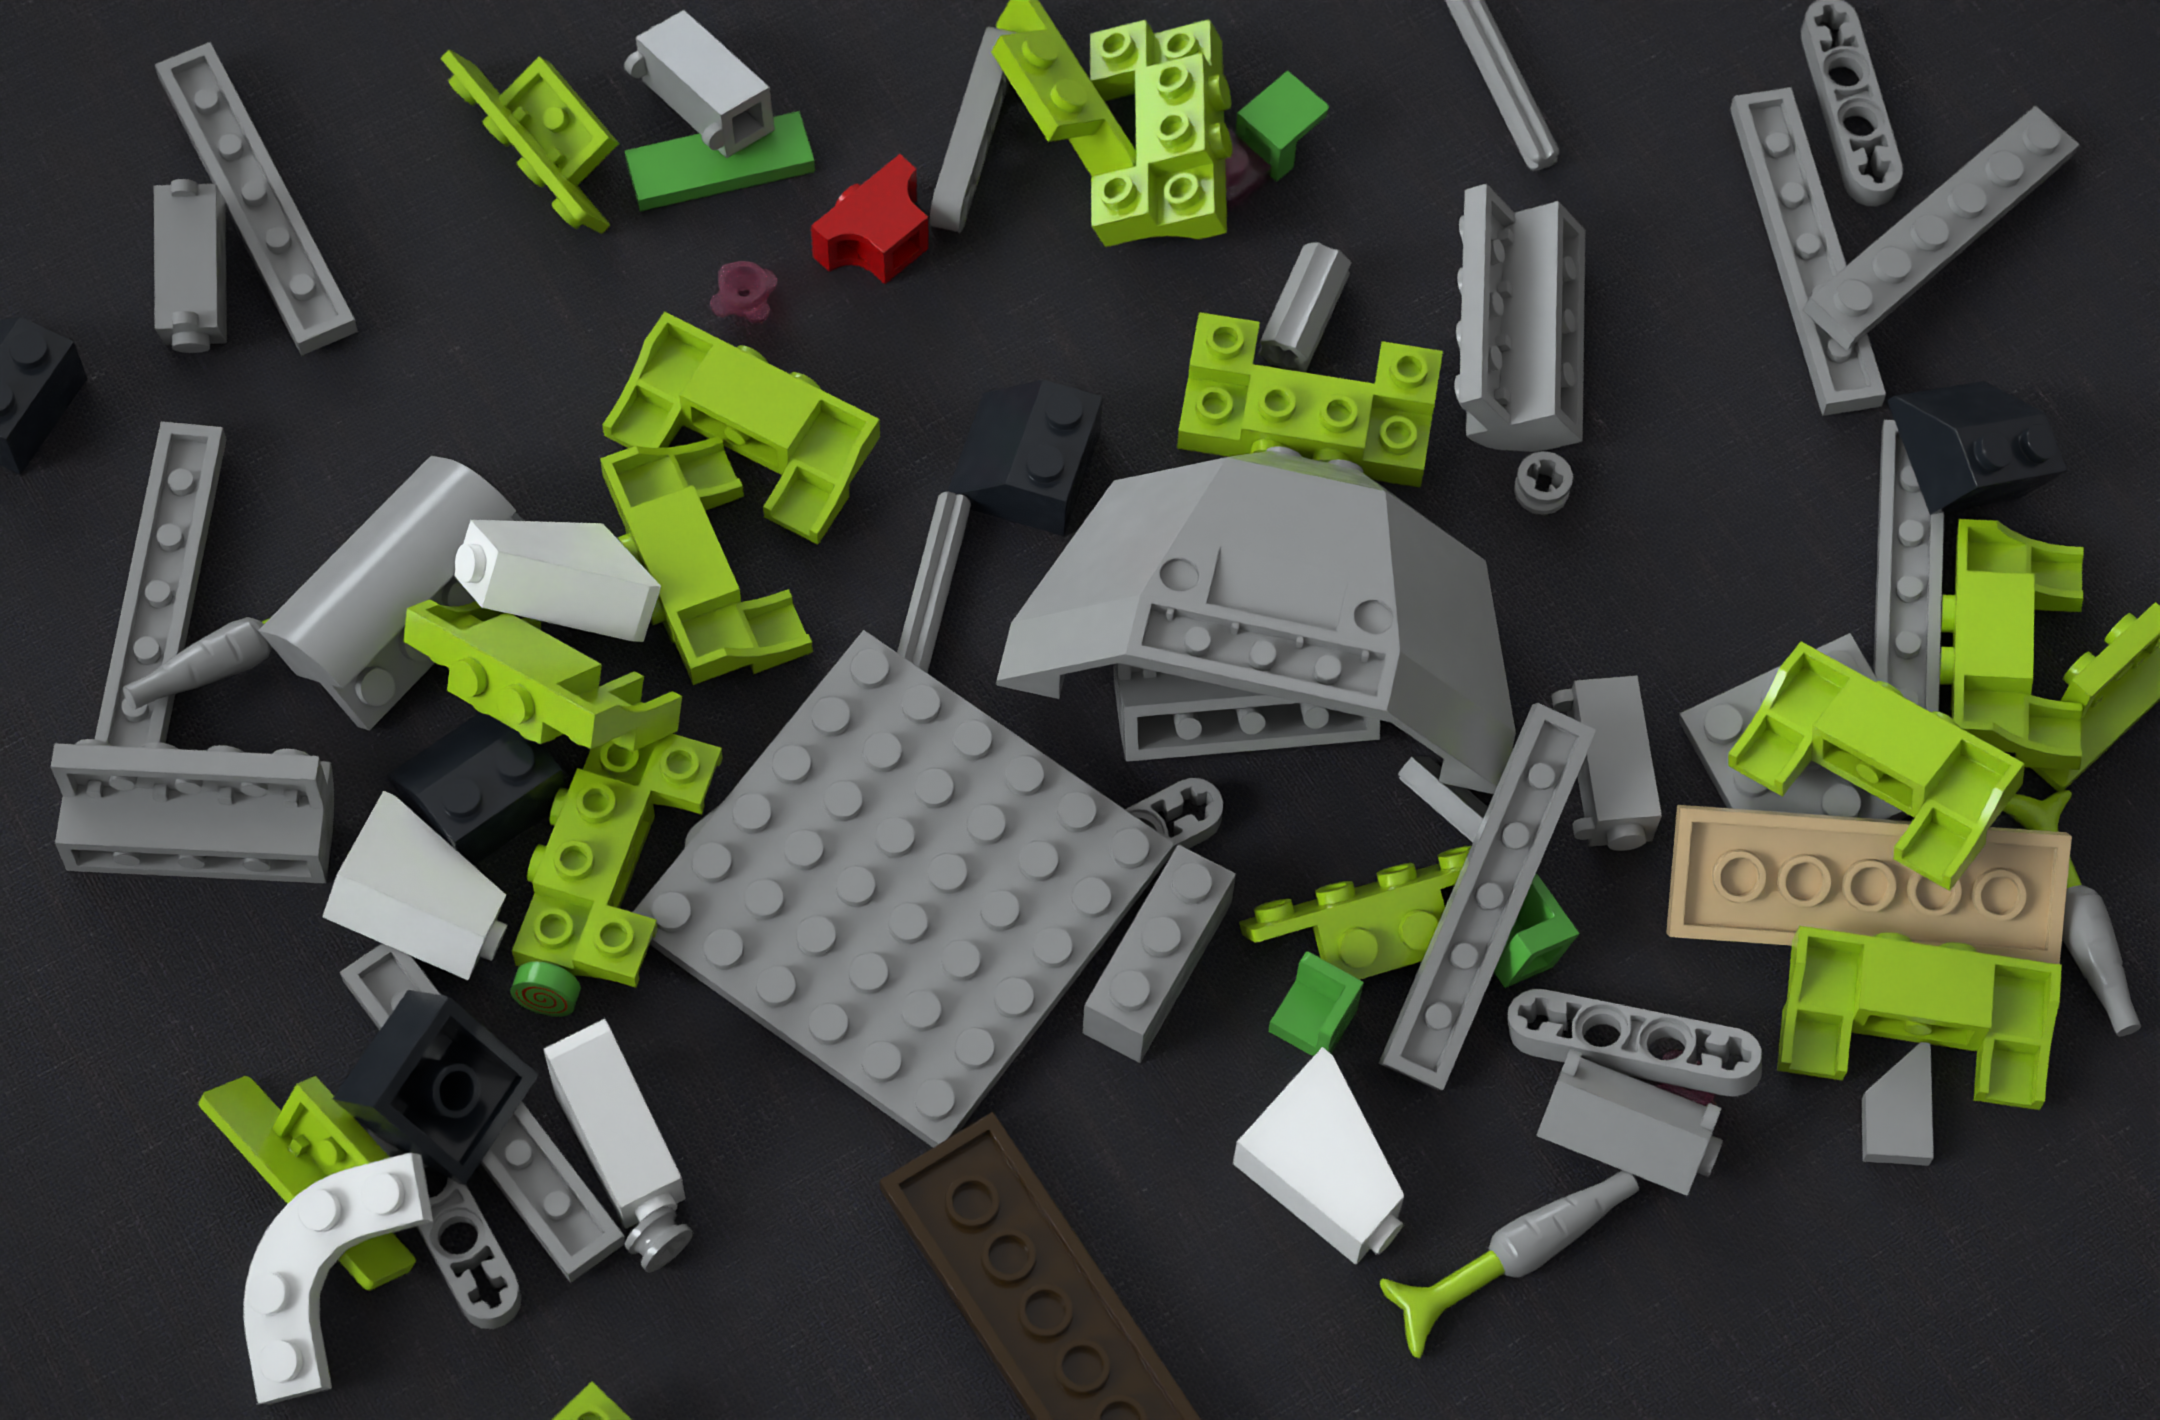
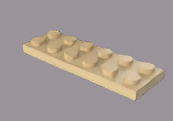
[1666,805,2072,964]

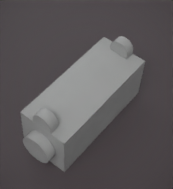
[624,10,775,158]
[154,179,227,353]
[1551,676,1662,851]
[1536,1048,1723,1196]

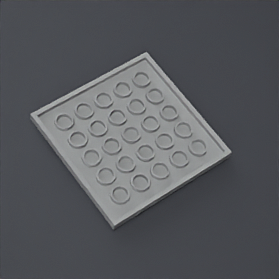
[633,630,1175,1148]

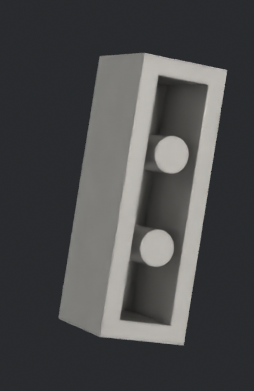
[1082,845,1236,1063]

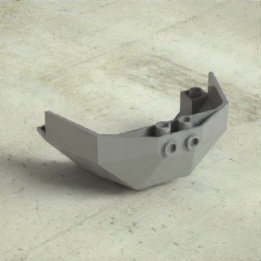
[996,447,1516,794]

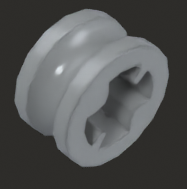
[1514,451,1573,515]
[625,1206,693,1272]

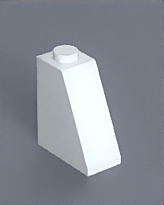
[454,520,661,642]
[322,791,508,980]
[544,1019,685,1229]
[1233,1047,1404,1265]

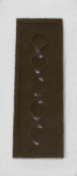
[879,1112,1201,1420]

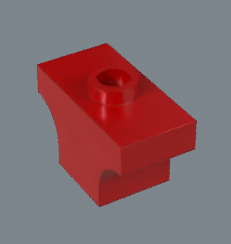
[811,154,929,284]

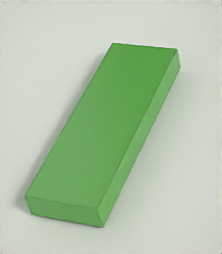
[625,111,815,211]

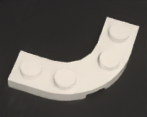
[244,1153,433,1404]

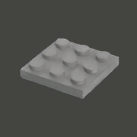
[1679,633,1910,821]

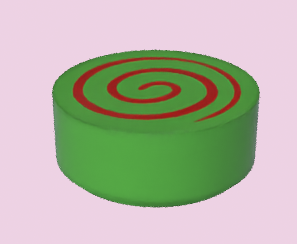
[510,962,581,1017]

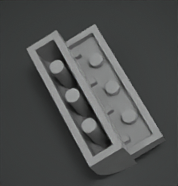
[1455,184,1585,452]
[258,456,516,731]
[1113,663,1380,762]
[51,739,334,883]

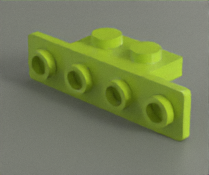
[991,0,1136,177]
[441,50,619,234]
[2032,602,2160,791]
[1239,846,1471,980]
[198,1076,416,1290]

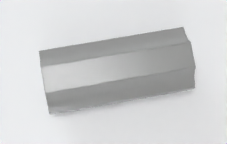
[1259,242,1352,372]

